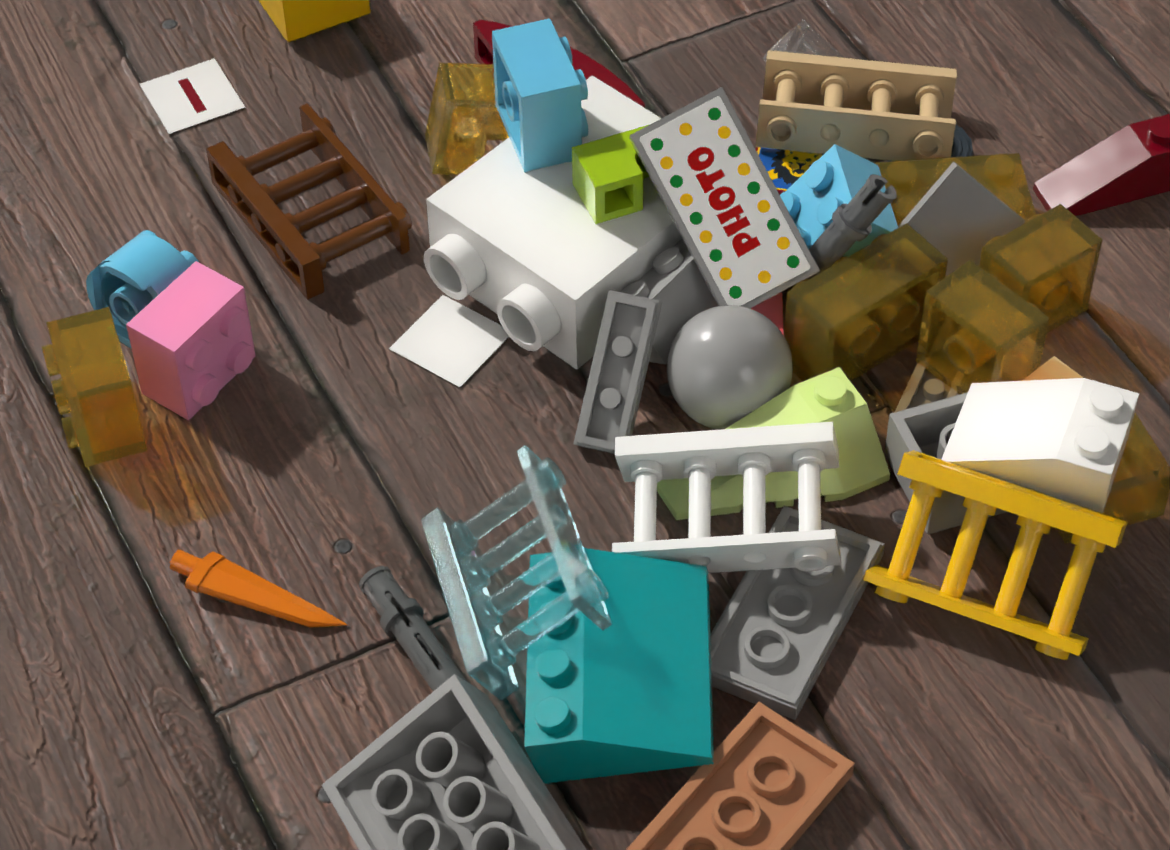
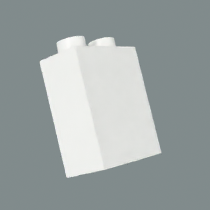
[424,75,682,369]

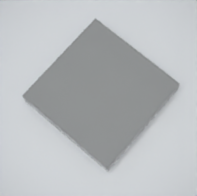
[892,162,1032,304]

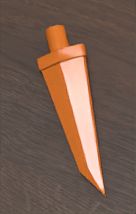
[170,550,348,627]

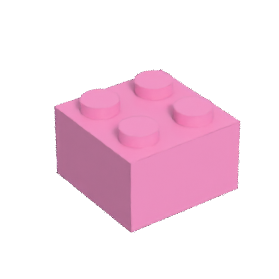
[126,261,256,421]

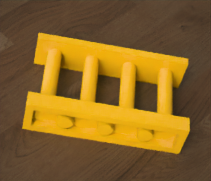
[863,450,1128,660]

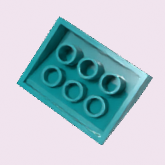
[524,548,714,783]

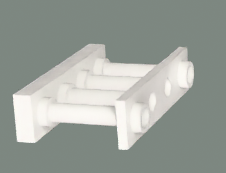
[612,422,841,573]

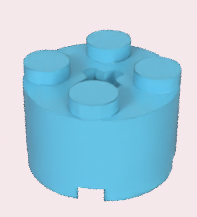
[86,230,200,348]

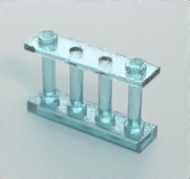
[421,445,612,701]

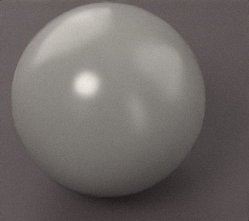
[667,305,793,430]

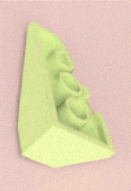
[657,367,890,520]

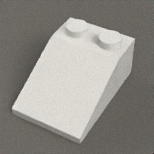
[942,378,1139,513]

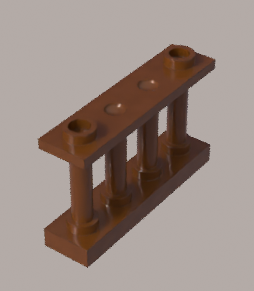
[206,103,412,300]

